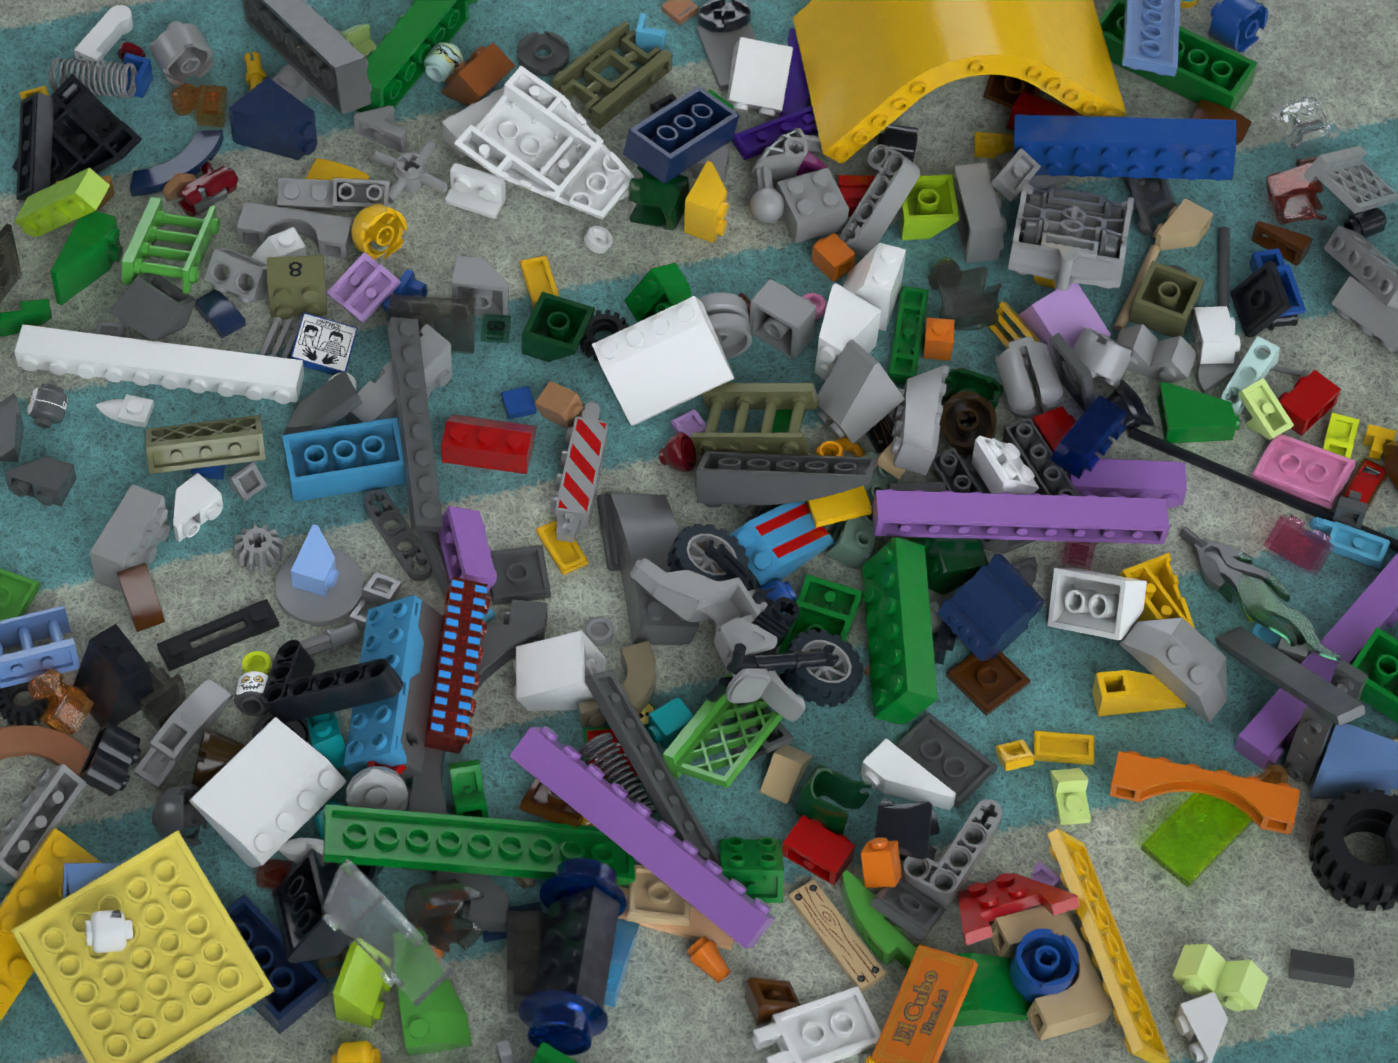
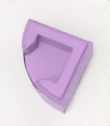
[1032,861,1062,888]

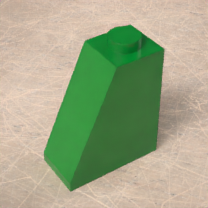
[1157,382,1240,443]

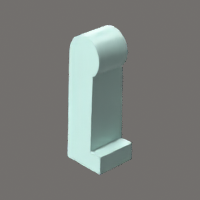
[1221,336,1280,414]

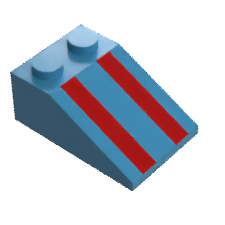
[730,501,834,587]

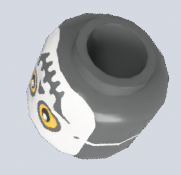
[27,383,68,428]
[234,671,269,716]

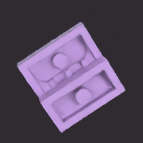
[327,252,401,323]

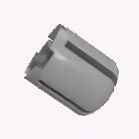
[995,337,1064,419]

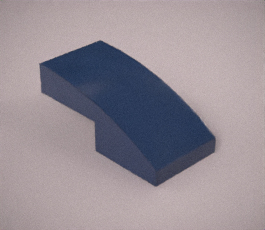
[194,289,246,338]

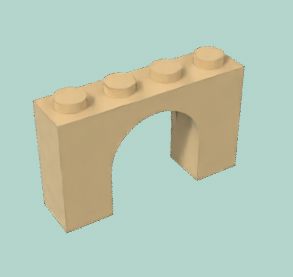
[990,906,1115,1041]

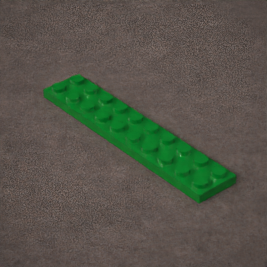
[323,804,635,886]

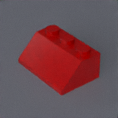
[441,414,537,474]

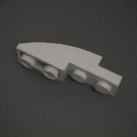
[277,178,389,212]
[134,679,233,790]

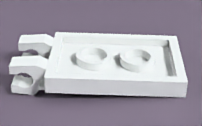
[751,986,881,1063]

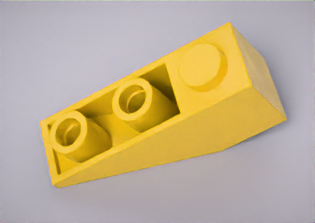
[1092,670,1186,717]

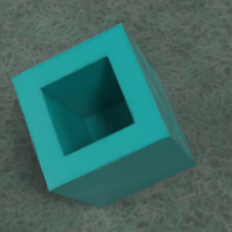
[647,697,694,749]

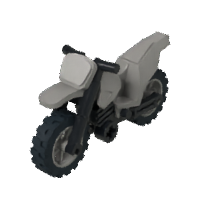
[630,523,864,721]

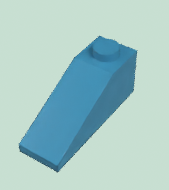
[604,918,640,1007]

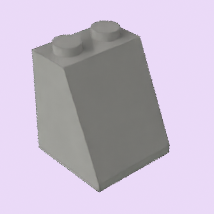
[817,339,905,444]

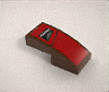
[1341,458,1388,510]

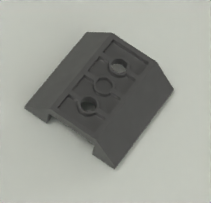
[931,418,1080,554]

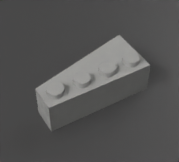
[345,324,452,425]

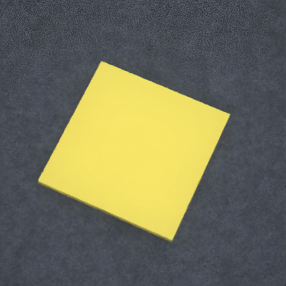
[11,830,275,1063]

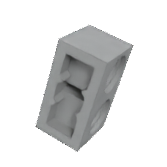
[204,247,268,303]

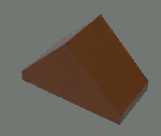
[745,977,801,1025]

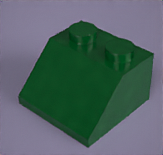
[522,291,595,362]
[908,537,989,595]

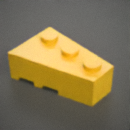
[1120,553,1195,629]

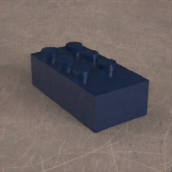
[623,86,740,184]
[226,895,328,1034]

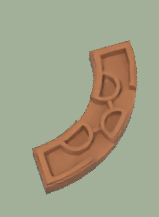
[0,725,90,776]

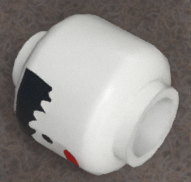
[85,910,133,953]

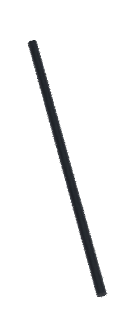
[1128,427,1398,552]

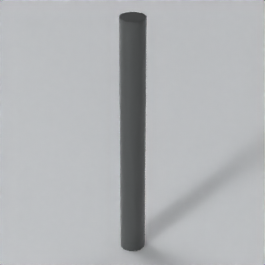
[1218,227,1230,312]

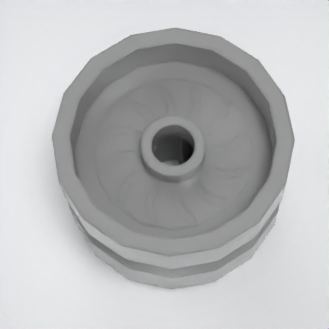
[698,292,752,359]

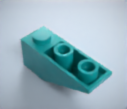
[306,711,348,769]

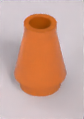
[686,936,732,984]

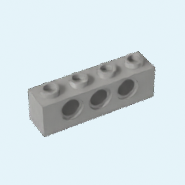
[1324,225,1398,309]

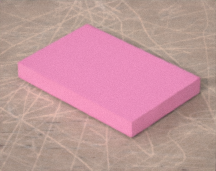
[1252,434,1355,509]

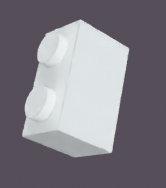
[1191,306,1240,364]

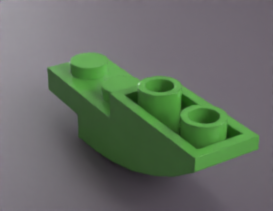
[841,870,919,970]

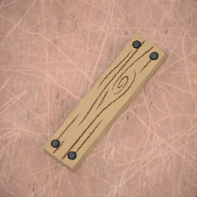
[788,879,886,992]

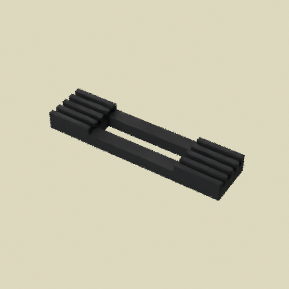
[157,599,279,671]

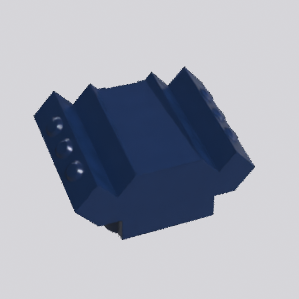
[937,554,1045,661]

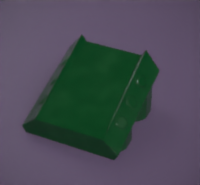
[941,368,1004,428]

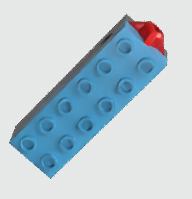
[343,595,444,779]

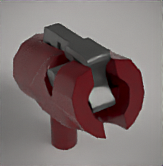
[176,162,238,217]

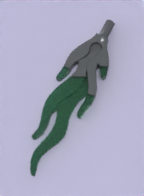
[1179,527,1341,661]

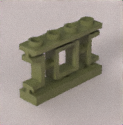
[552,21,673,130]

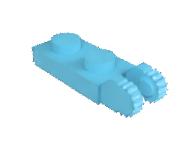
[1304,517,1390,569]

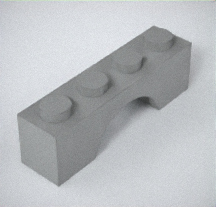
[237,202,353,260]

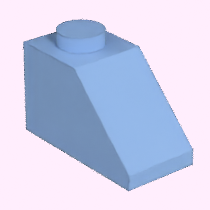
[291,524,339,597]

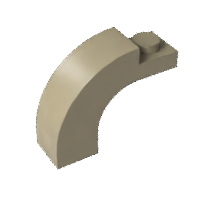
[578,641,656,728]

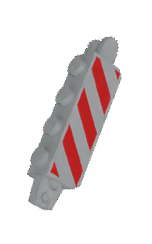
[550,401,608,542]

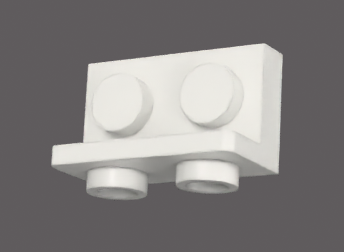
[445,163,506,219]

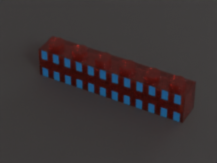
[424,577,491,754]

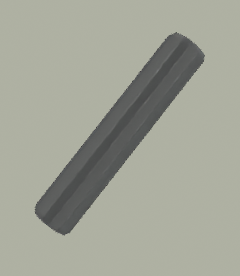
[597,493,621,571]

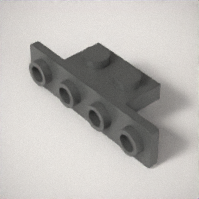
[1124,177,1177,240]

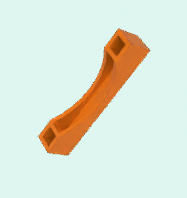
[1109,751,1300,835]

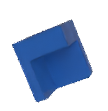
[120,53,153,98]

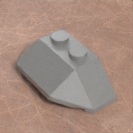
[1119,618,1227,723]

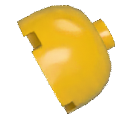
[351,204,407,260]

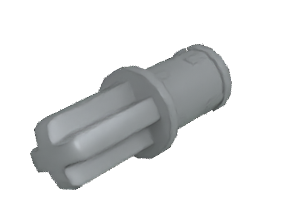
[300,622,361,656]

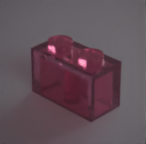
[1263,514,1335,576]

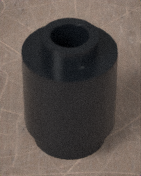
[1344,208,1387,238]

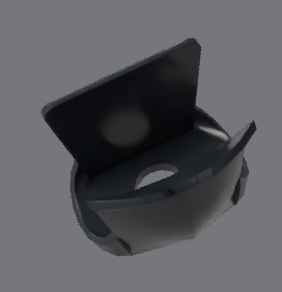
[875,798,939,861]

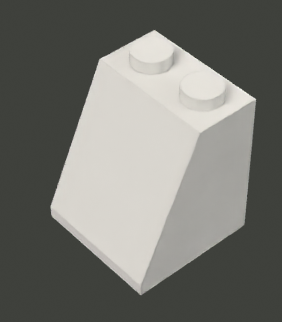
[727,37,793,117]
[843,243,906,331]
[815,283,881,381]
[513,630,606,711]

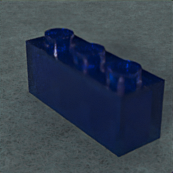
[1051,395,1128,479]

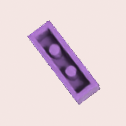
[438,506,497,598]

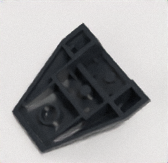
[12,74,142,186]

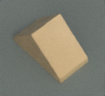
[760,744,813,804]

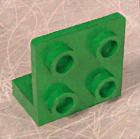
[720,837,784,903]

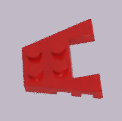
[958,873,1079,945]

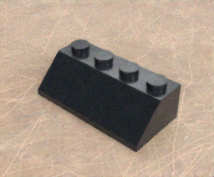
[272,848,357,963]

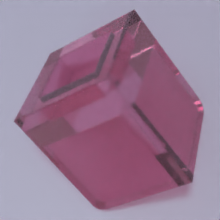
[1061,541,1096,570]

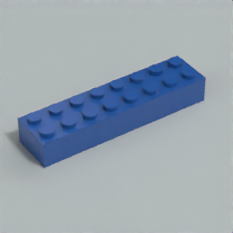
[1014,115,1236,181]

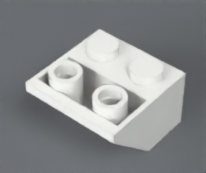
[972,436,1039,495]

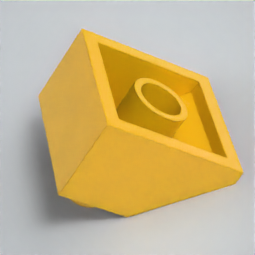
[684,160,729,243]

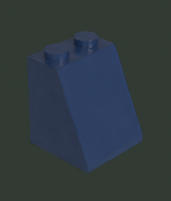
[229,77,317,160]

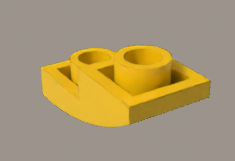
[305,158,369,180]

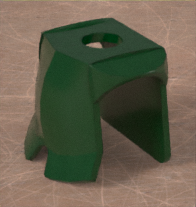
[629,165,690,230]
[795,764,872,835]

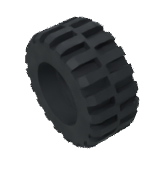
[1309,788,1398,911]

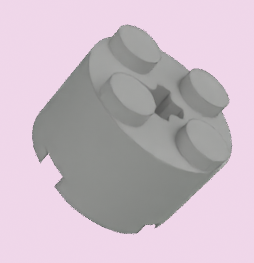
[150,21,214,85]
[1073,327,1135,387]

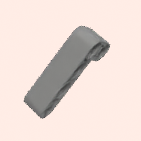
[840,144,920,257]
[901,799,1003,906]

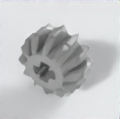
[233,523,284,574]

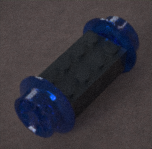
[518,858,627,1056]

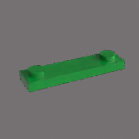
[888,286,929,383]

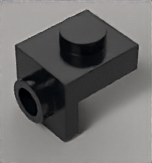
[933,620,957,665]

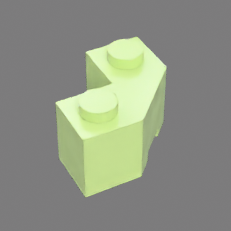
[1172,943,1268,1012]

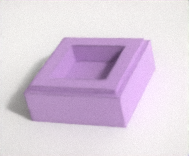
[670,409,707,440]

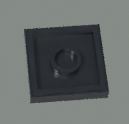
[1230,261,1291,337]

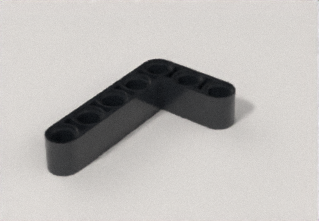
[262,640,403,723]

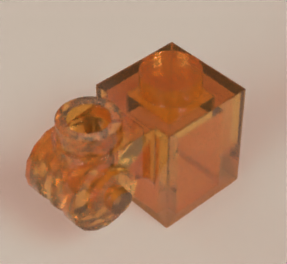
[171,84,228,127]
[28,669,94,735]

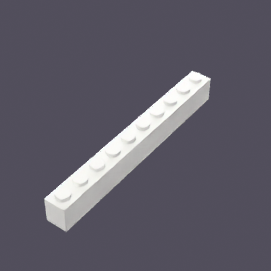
[14,324,304,404]

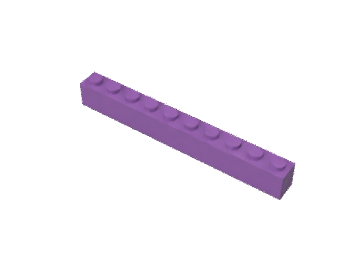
[872,489,1170,544]
[1234,553,1398,770]
[510,726,775,949]

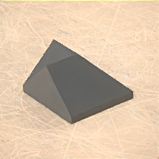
[0,393,24,462]

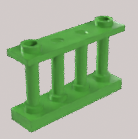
[121,197,220,294]

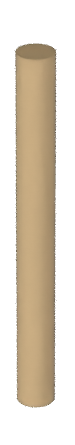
[1113,245,1160,331]

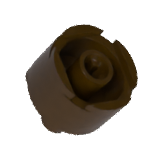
[939,391,997,455]

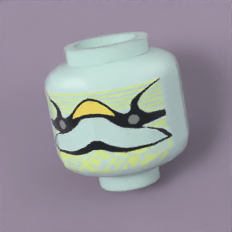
[424,42,463,82]

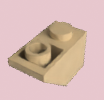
[1153,198,1214,251]

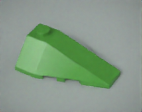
[390,928,472,1056]

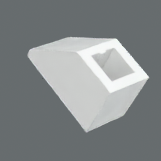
[173,473,223,542]
[1175,992,1228,1063]

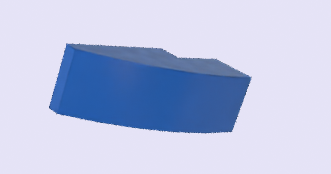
[1249,248,1306,317]

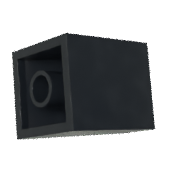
[72,624,156,727]

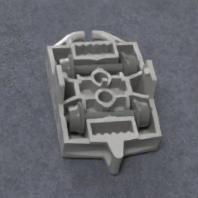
[1008,180,1134,291]

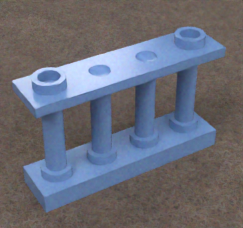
[0,605,80,689]

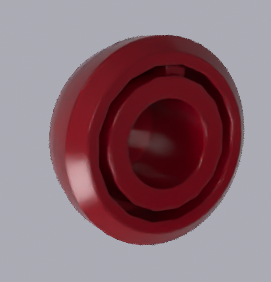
[659,432,697,472]

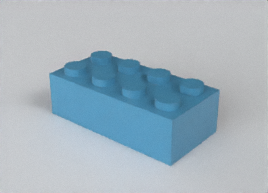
[282,417,406,502]

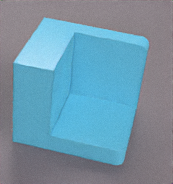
[635,13,667,53]

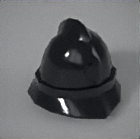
[1096,380,1154,430]

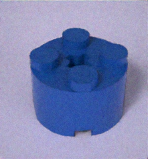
[1208,0,1268,53]
[1010,928,1079,1003]

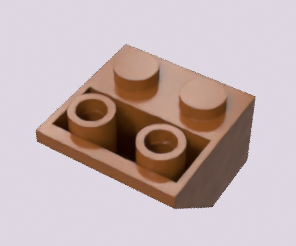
[441,42,515,106]

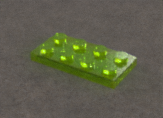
[1141,767,1254,888]

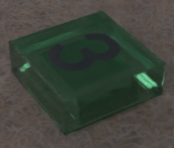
[481,314,511,343]

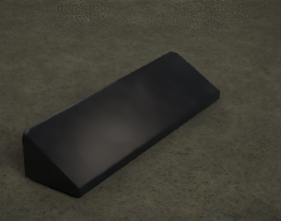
[16,92,54,200]

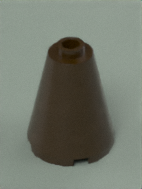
[192,729,245,788]

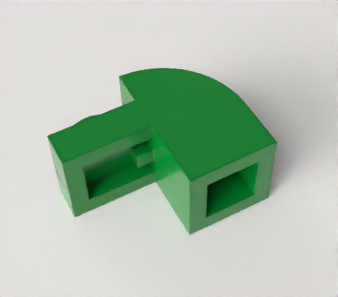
[449,759,488,818]

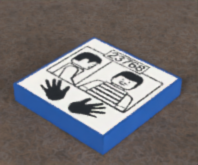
[290,312,358,375]

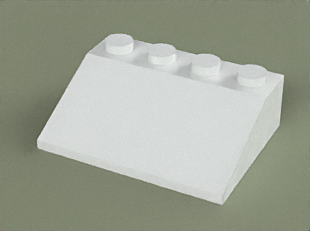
[592,296,735,426]
[189,717,347,868]

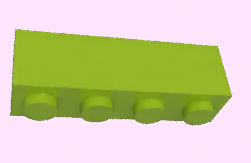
[14,168,110,238]

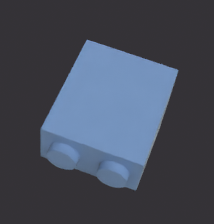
[1309,723,1398,799]

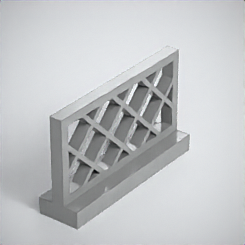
[1302,145,1398,214]

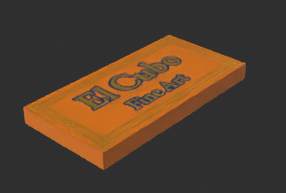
[871,944,978,1063]

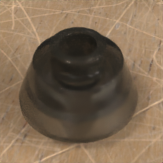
[928,257,963,293]

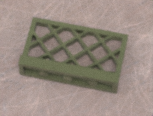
[145,415,266,474]

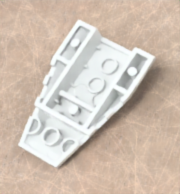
[454,66,635,220]

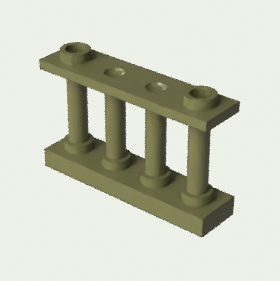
[691,383,819,455]

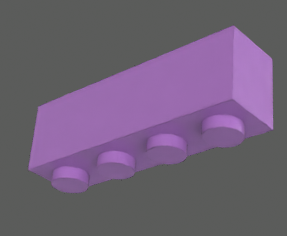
[1067,457,1187,508]

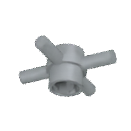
[373,140,448,203]

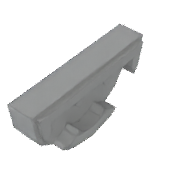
[1197,356,1242,394]

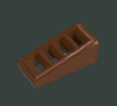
[1251,221,1313,266]

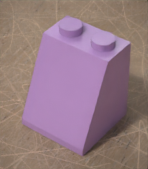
[1018,283,1111,360]

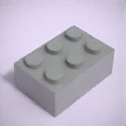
[953,162,1007,263]
[90,484,170,592]

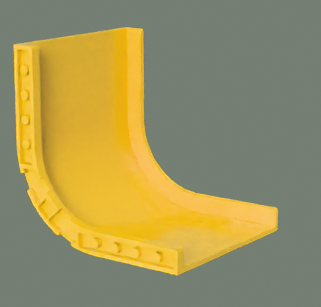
[793,0,1127,164]

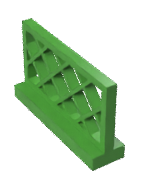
[663,674,783,788]

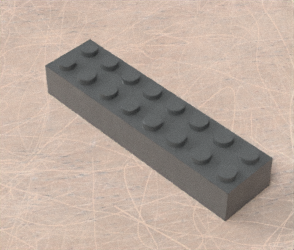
[242,0,372,115]

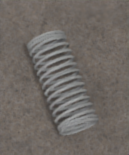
[49,57,137,98]

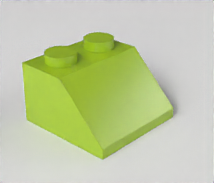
[897,174,959,241]
[333,938,396,1029]

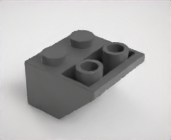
[110,273,196,341]

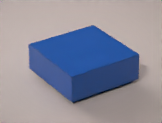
[501,386,536,420]

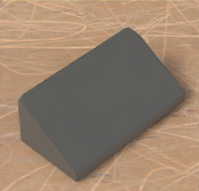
[1288,949,1355,988]

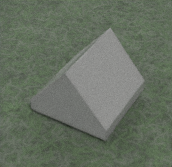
[229,461,267,501]

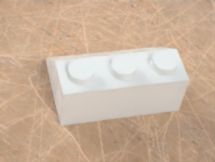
[1047,568,1147,640]

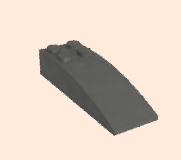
[696,451,878,508]
[609,493,699,645]

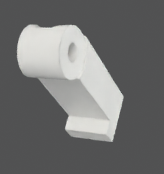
[74,5,133,73]

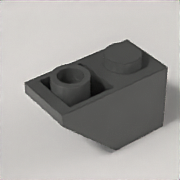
[5,456,76,506]

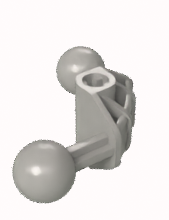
[750,128,838,223]

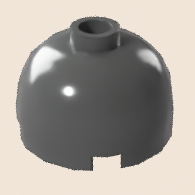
[152,784,208,846]

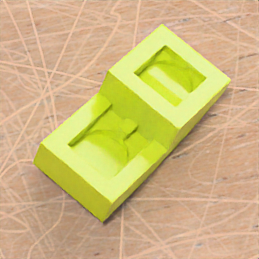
[1322,413,1360,459]

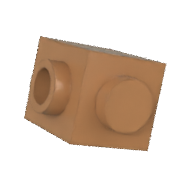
[535,381,585,428]

